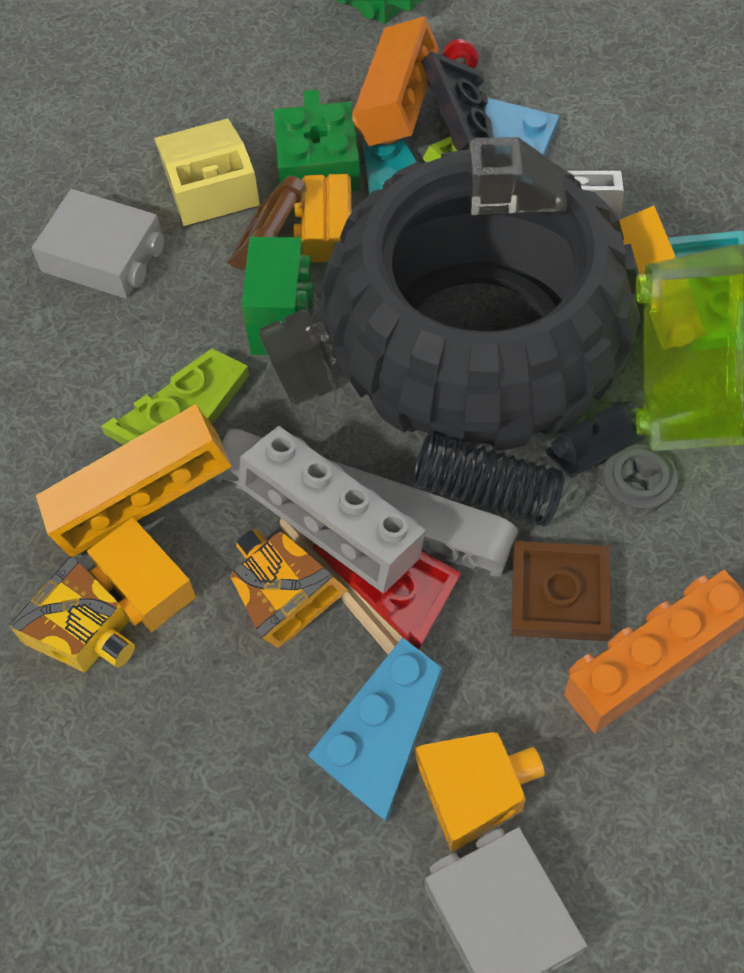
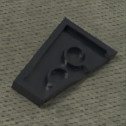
[421,51,496,152]

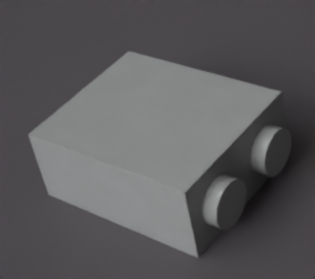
[31,189,165,299]
[425,827,587,973]

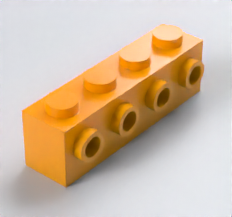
[36,404,232,557]

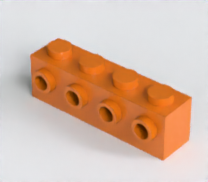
[352,16,439,146]
[564,569,744,734]

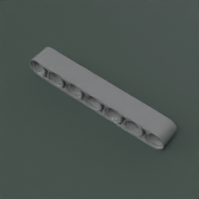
[213,429,518,577]

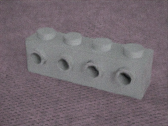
[239,426,426,594]

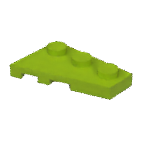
[101,348,250,445]

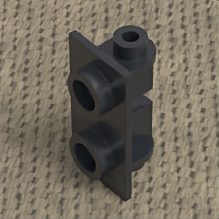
[545,401,646,478]

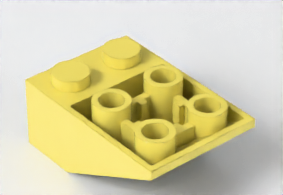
[154,119,260,226]

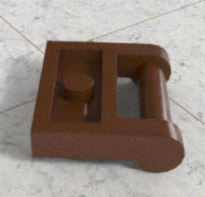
[227,176,307,270]

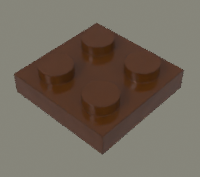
[511,541,611,641]

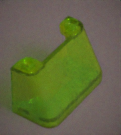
[636,244,744,451]

